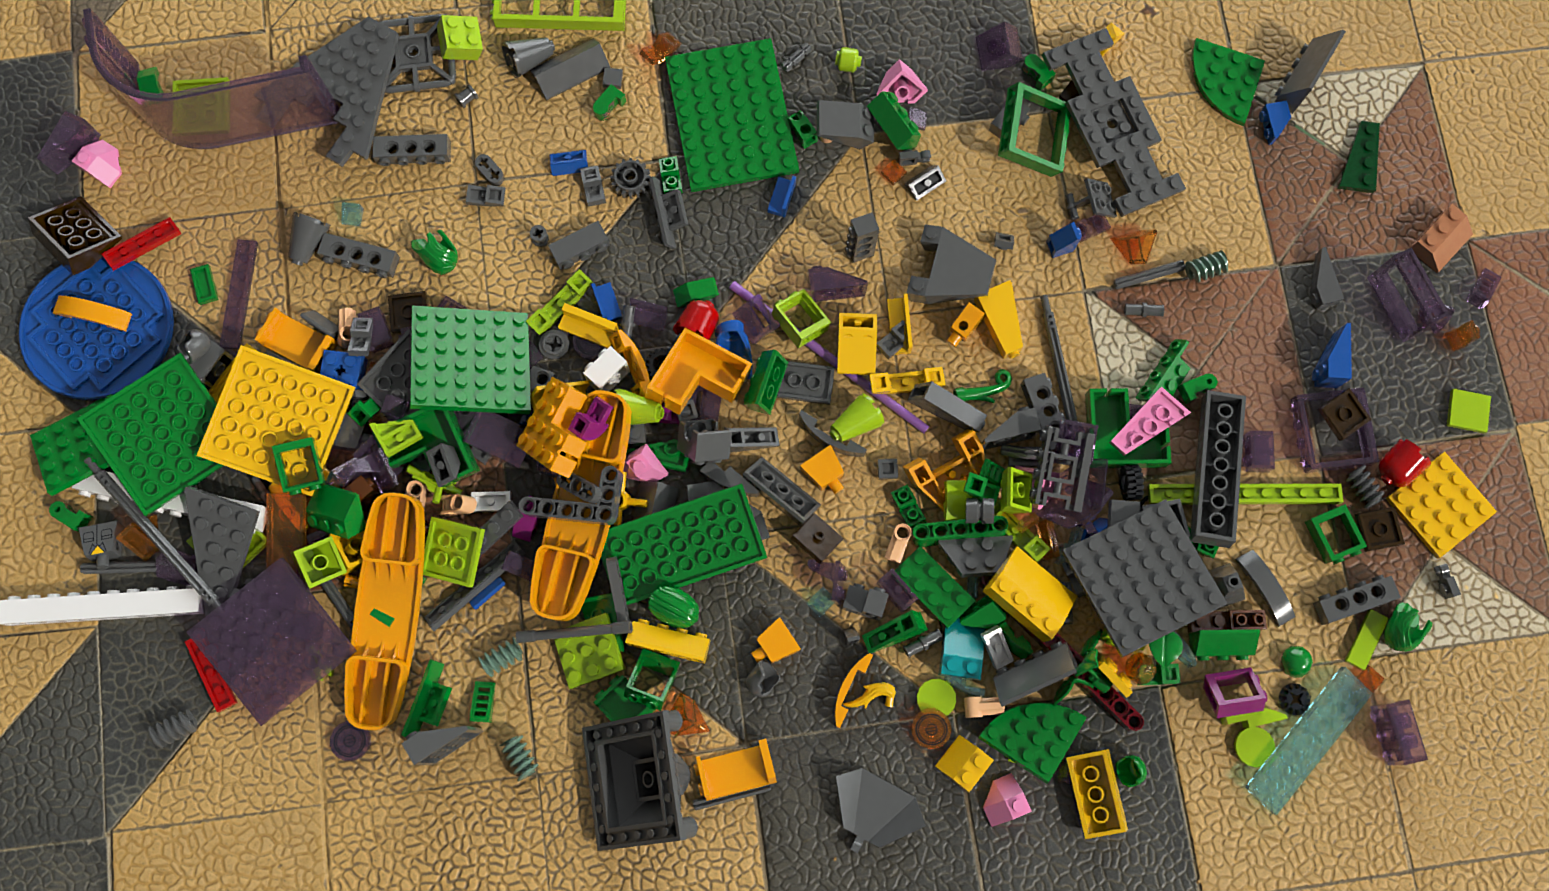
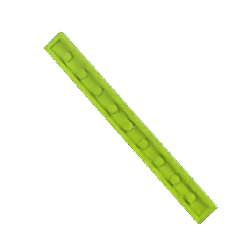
[1147,484,1344,505]

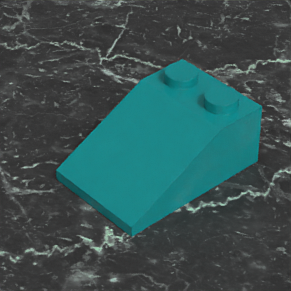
[938,619,985,681]

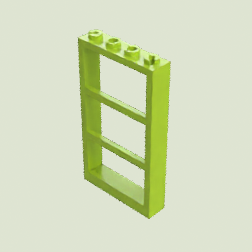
[490,0,626,31]

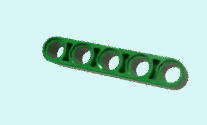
[913,516,1008,547]

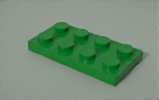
[892,546,976,629]

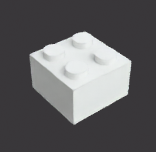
[583,346,630,392]

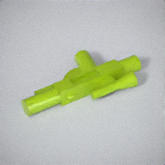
[406,465,462,504]

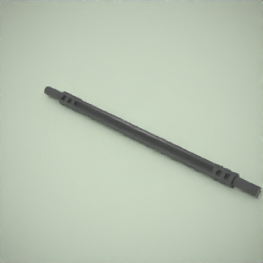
[1040,295,1093,496]
[84,457,230,619]
[251,476,354,630]

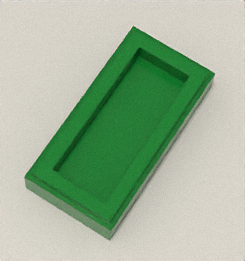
[190,264,219,305]

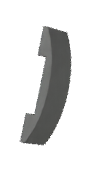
[799,410,867,457]
[1235,549,1296,627]

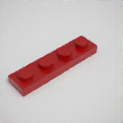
[102,217,181,271]
[185,632,238,713]

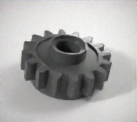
[610,158,651,199]

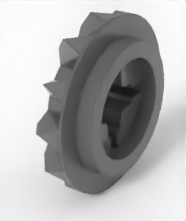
[539,330,569,360]

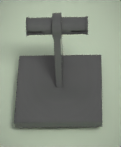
[1065,178,1117,220]

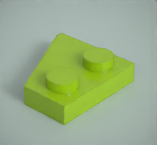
[369,420,423,458]

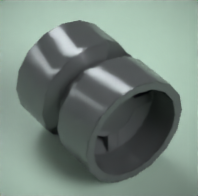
[966,498,994,524]

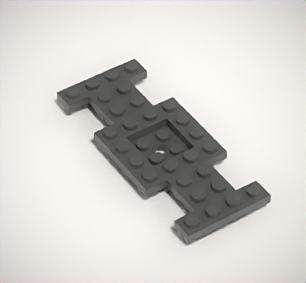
[1042,28,1186,217]

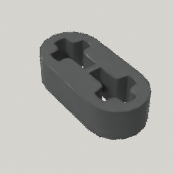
[475,154,505,186]

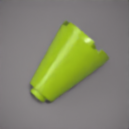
[614,388,664,425]
[830,393,884,442]

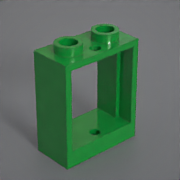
[272,437,326,496]
[1304,504,1367,565]
[624,648,680,711]

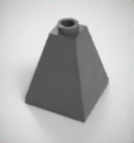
[1209,563,1245,609]

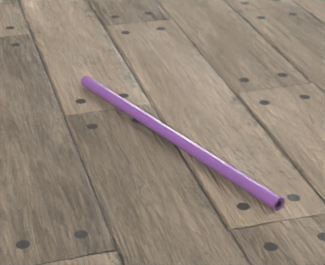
[729,281,929,434]

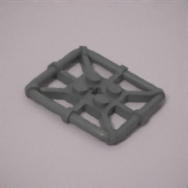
[379,14,456,93]

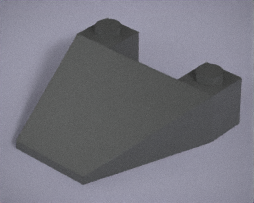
[907,224,996,304]

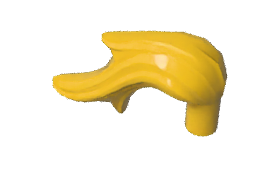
[843,682,896,709]

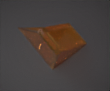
[1110,229,1158,265]
[116,514,159,561]
[670,692,710,736]

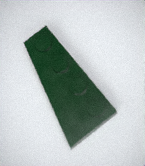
[1337,121,1380,193]

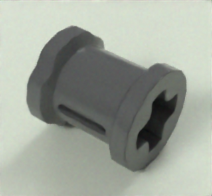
[454,84,479,108]
[530,225,549,247]

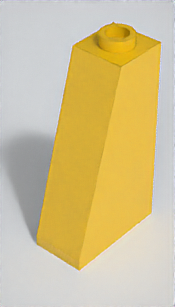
[974,280,1023,359]

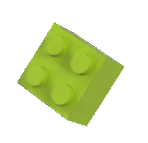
[437,15,483,60]

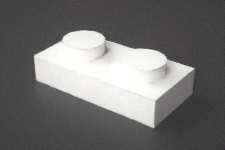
[471,491,511,513]
[980,625,1014,670]

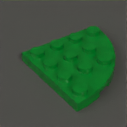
[1191,38,1265,126]
[978,703,1087,784]

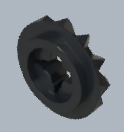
[1279,684,1311,716]

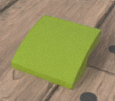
[943,480,972,521]

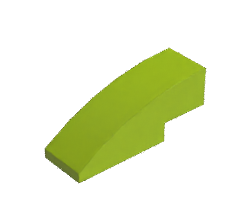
[1220,708,1288,728]

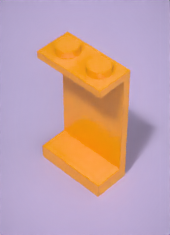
[254,307,338,374]
[694,739,777,801]

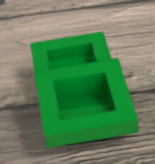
[1135,664,1181,686]

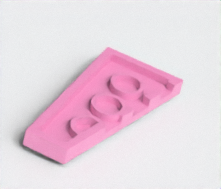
[1109,387,1191,456]

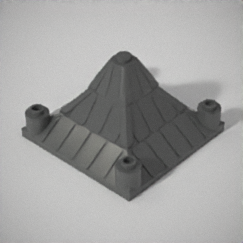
[582,710,698,851]

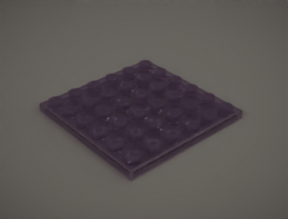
[187,557,357,726]

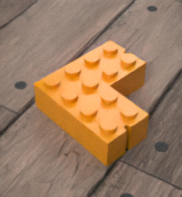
[646,328,752,415]
[516,377,588,478]

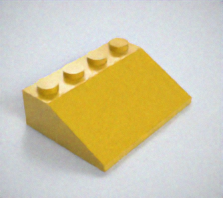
[983,546,1077,642]

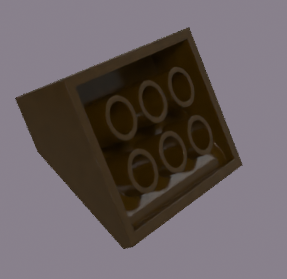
[28,196,122,275]

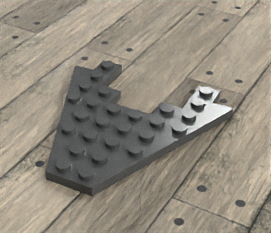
[254,16,399,167]

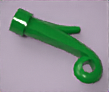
[953,369,1012,403]

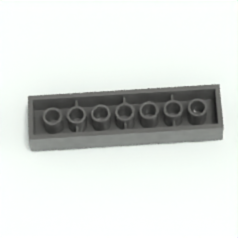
[1190,390,1246,548]

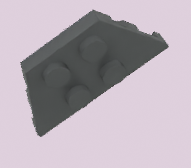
[938,535,1013,578]

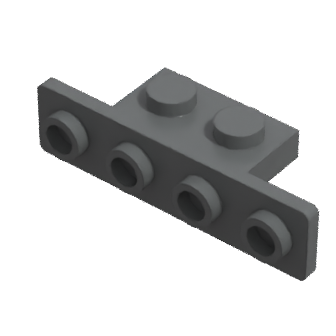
[649,176,689,249]

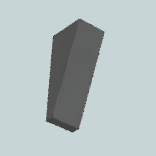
[842,627,860,645]

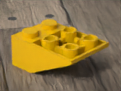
[837,313,877,375]

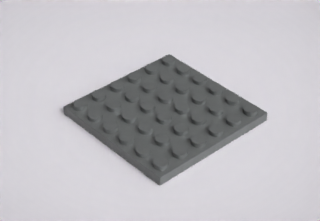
[1062,499,1228,658]

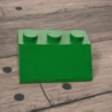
[867,91,921,150]
[744,350,788,415]
[306,484,366,539]
[1189,629,1260,661]

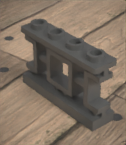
[1029,426,1096,512]

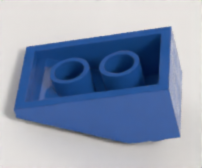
[1312,323,1352,388]

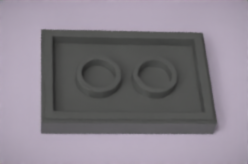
[776,361,835,405]

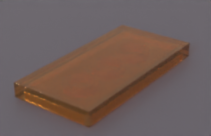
[266,493,306,573]

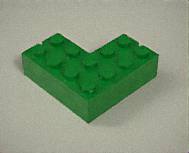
[1085,388,1172,468]
[372,409,480,487]

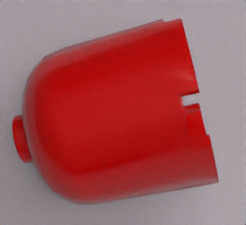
[673,300,719,340]
[1378,439,1431,487]

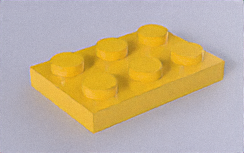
[1097,655,1133,698]

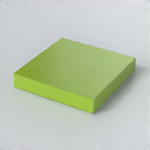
[1447,389,1491,434]

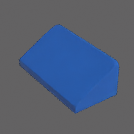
[550,150,588,176]
[469,576,505,610]

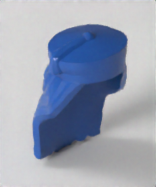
[715,320,752,380]

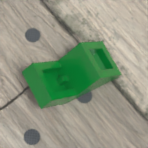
[137,67,164,106]
[673,277,719,308]
[963,472,1001,506]

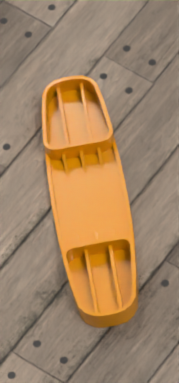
[530,390,632,621]
[344,493,425,730]

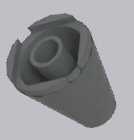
[502,37,555,78]
[288,212,331,266]

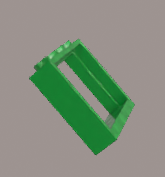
[998,82,1071,177]

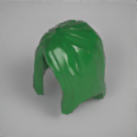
[411,230,458,275]
[648,586,699,628]
[1384,602,1433,652]

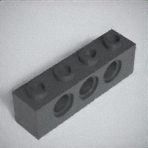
[373,134,451,166]
[845,212,879,263]
[317,233,400,278]
[1020,373,1073,452]
[1313,574,1401,625]

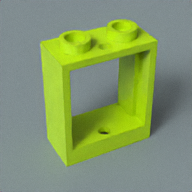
[771,289,831,348]

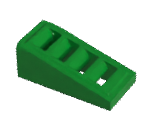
[979,459,1005,491]
[469,681,496,723]

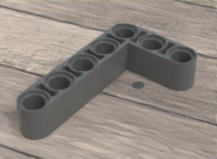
[519,466,623,525]

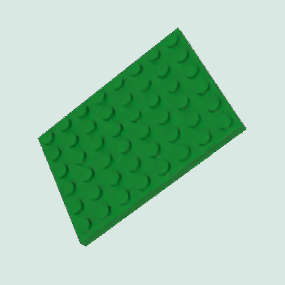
[665,38,799,192]

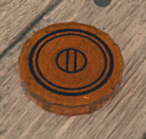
[912,708,951,749]

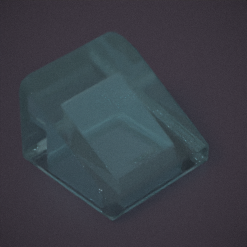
[341,202,364,226]
[807,587,837,617]

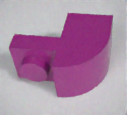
[568,397,613,440]
[512,495,539,542]

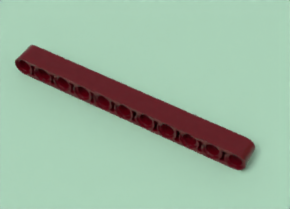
[979,576,1144,731]

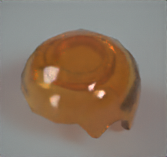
[1125,652,1156,685]

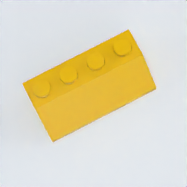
[625,619,710,664]
[1066,749,1128,839]

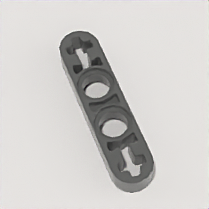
[606,556,630,622]

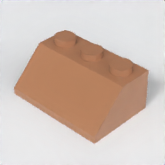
[1409,203,1473,273]

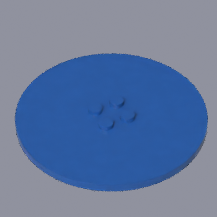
[19,257,174,401]

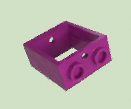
[1203,667,1268,718]

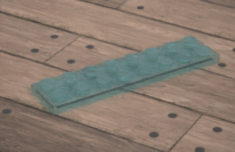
[1245,666,1373,815]

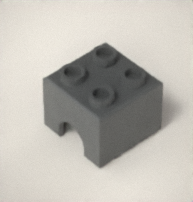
[677,419,732,465]

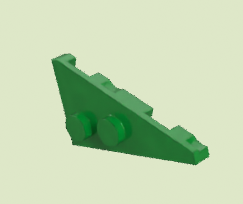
[626,439,689,473]

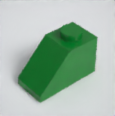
[959,595,1006,629]

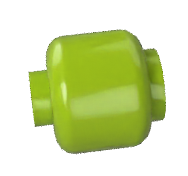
[835,47,862,73]

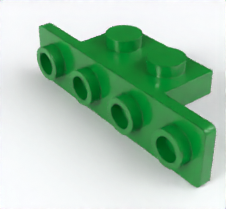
[1136,339,1191,402]
[401,659,452,737]

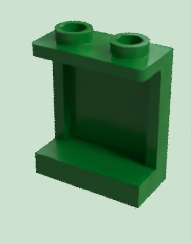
[593,675,656,721]

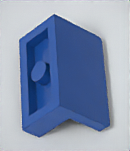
[767,176,796,217]
[591,282,623,322]

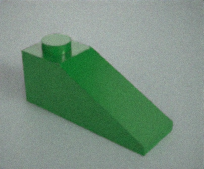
[862,610,928,653]

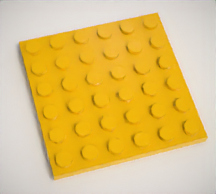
[196,345,356,496]

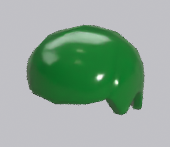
[1281,646,1313,678]
[1116,754,1147,787]

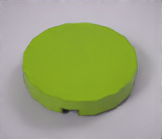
[916,679,956,719]
[1234,727,1276,767]

